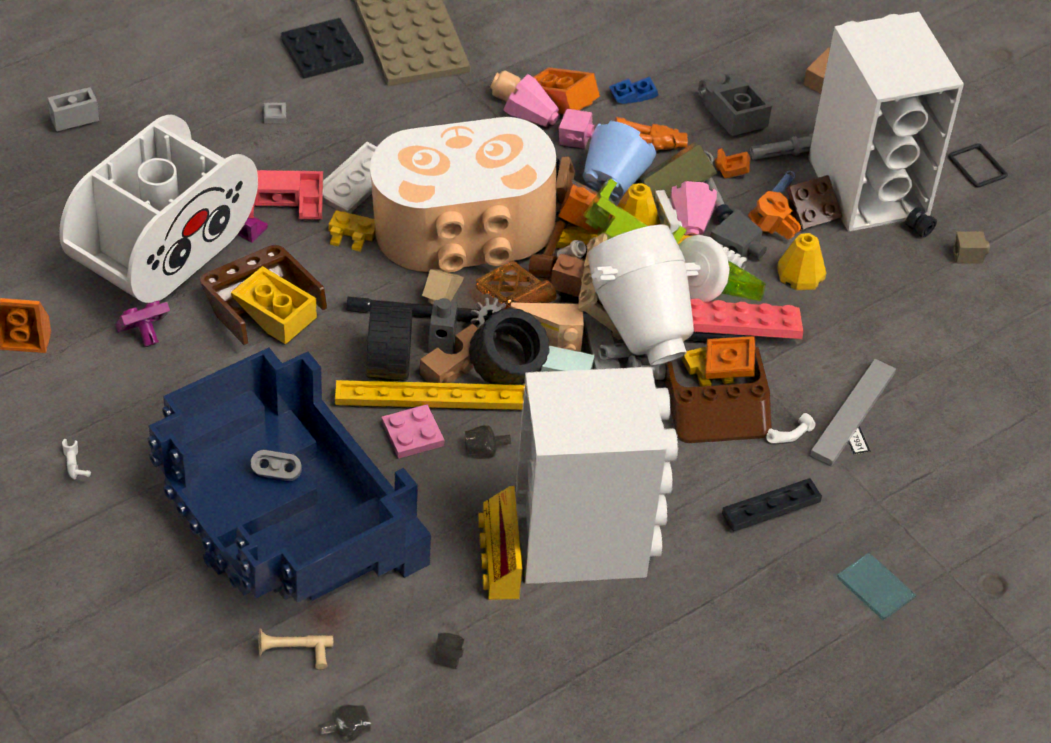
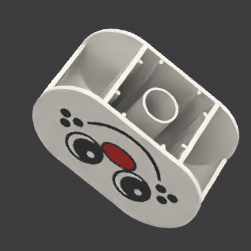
[59,115,258,303]

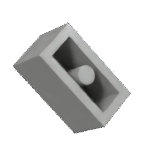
[48,87,99,131]

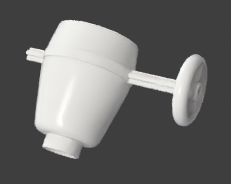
[587,225,730,366]

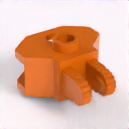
[748,191,801,240]

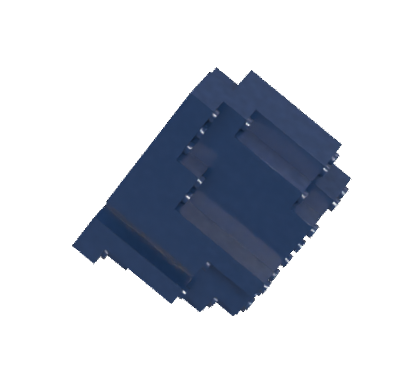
[147,347,431,603]

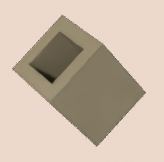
[953,231,990,263]

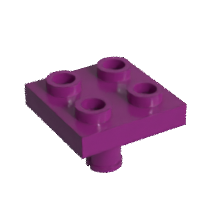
[115,300,170,347]

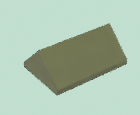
[639,142,717,201]

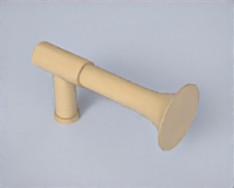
[259,628,333,670]

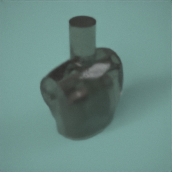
[465,425,511,458]
[318,705,371,742]

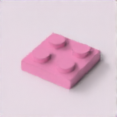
[382,404,444,459]

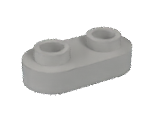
[251,450,302,481]

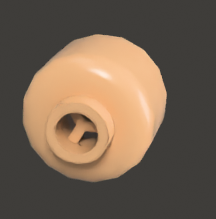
[490,70,521,102]

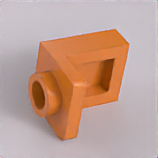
[715,148,750,179]

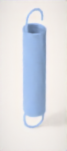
[767,171,795,204]

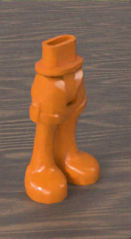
[614,117,688,150]

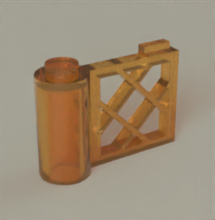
[475,260,556,309]

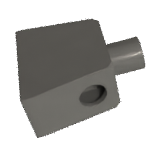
[710,209,767,259]
[428,298,457,354]

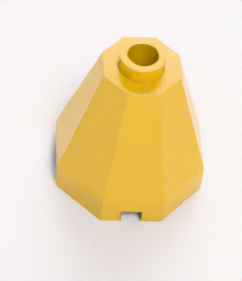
[612,183,660,226]
[777,233,826,290]

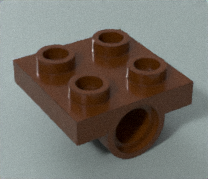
[786,175,842,230]

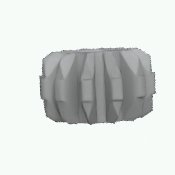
[471,298,506,338]

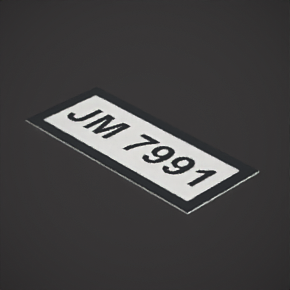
[848,426,871,454]

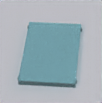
[837,553,916,621]

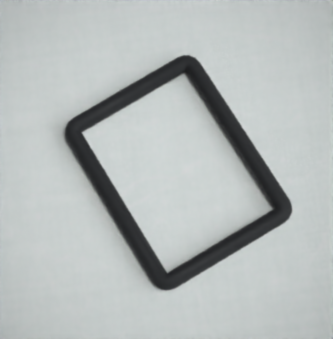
[948,143,1008,188]

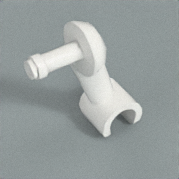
[766,413,815,443]
[62,439,91,479]

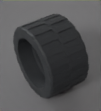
[366,306,412,381]
[469,308,550,385]

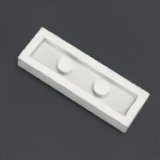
[655,190,682,233]

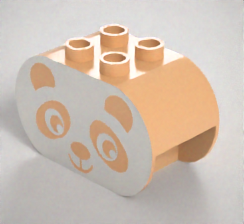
[370,117,556,272]

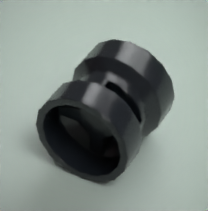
[905,207,937,237]

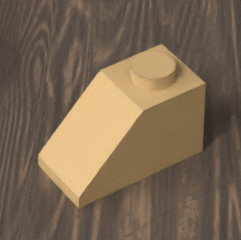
[422,269,464,304]

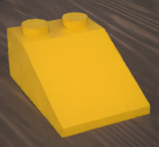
[231,266,317,344]

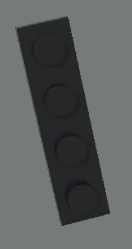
[722,478,822,532]

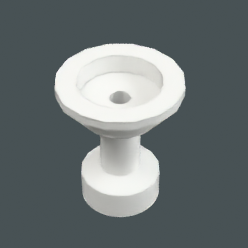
[627,355,666,380]

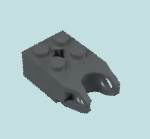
[698,74,772,136]

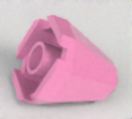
[503,74,559,127]
[670,181,717,236]

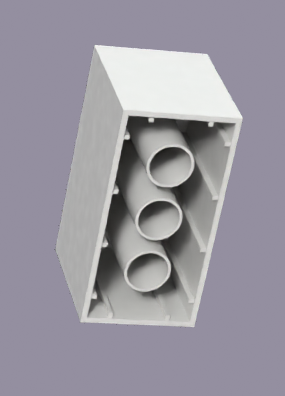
[808,12,964,232]
[516,367,678,584]

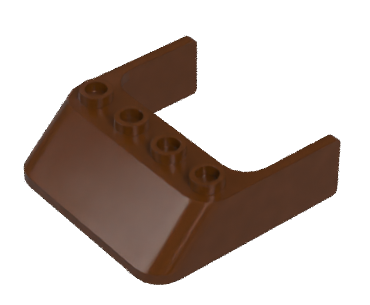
[200,245,327,345]
[664,347,772,443]

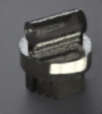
[433,633,465,669]

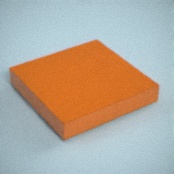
[705,336,755,379]

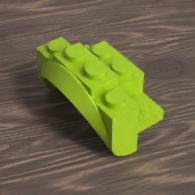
[583,178,687,244]

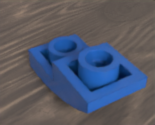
[609,76,659,104]

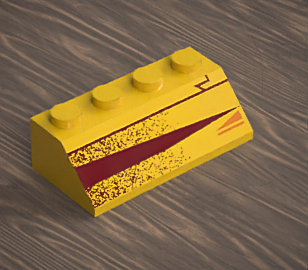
[478,486,522,600]

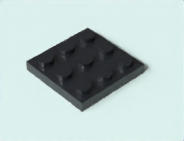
[281,18,364,79]

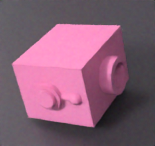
[559,109,594,149]

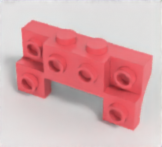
[248,170,323,219]

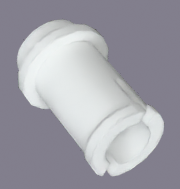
[557,240,586,258]

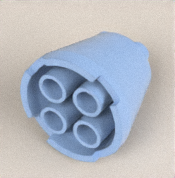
[583,121,656,201]

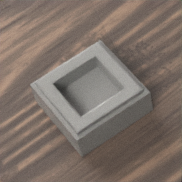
[264,103,286,124]

